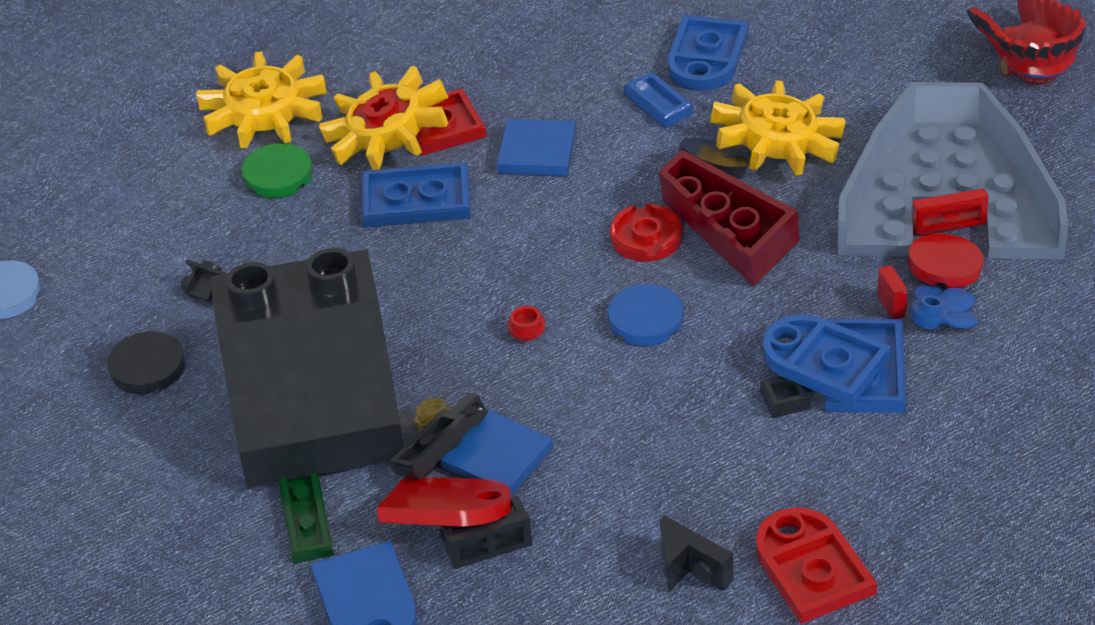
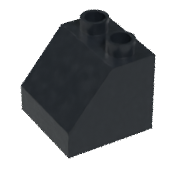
[210,248,404,488]

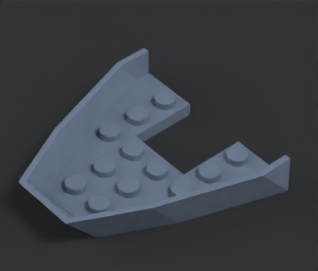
[837,82,1068,260]

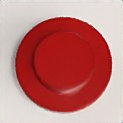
[507,306,546,341]

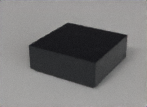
[760,377,810,418]

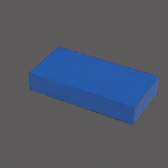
[624,71,693,128]

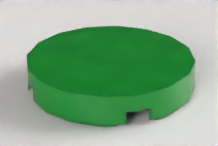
[241,143,313,198]

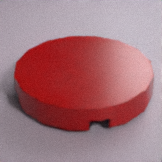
[610,204,683,262]
[907,233,984,288]

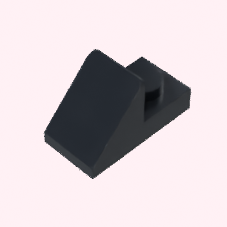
[659,515,733,591]

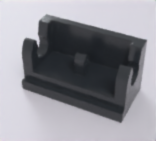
[439,495,533,570]

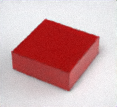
[877,265,907,319]

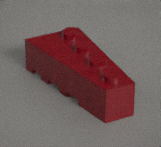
[659,150,800,287]

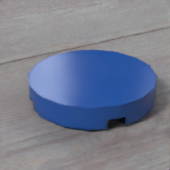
[608,284,684,346]

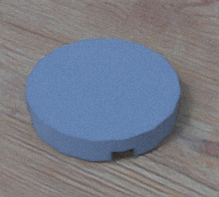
[0,260,42,319]

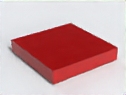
[416,88,487,156]

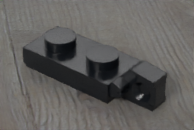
[389,393,488,480]

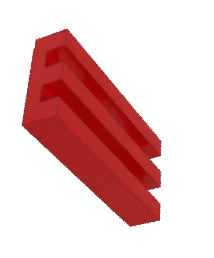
[912,188,989,236]

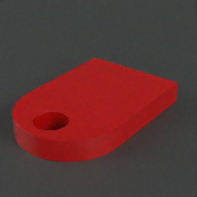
[377,477,512,526]
[756,508,877,624]

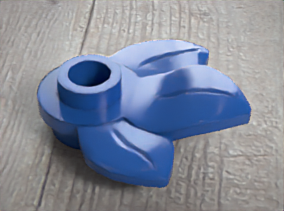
[910,284,979,329]

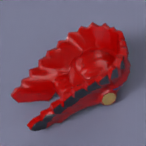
[967,0,1087,85]

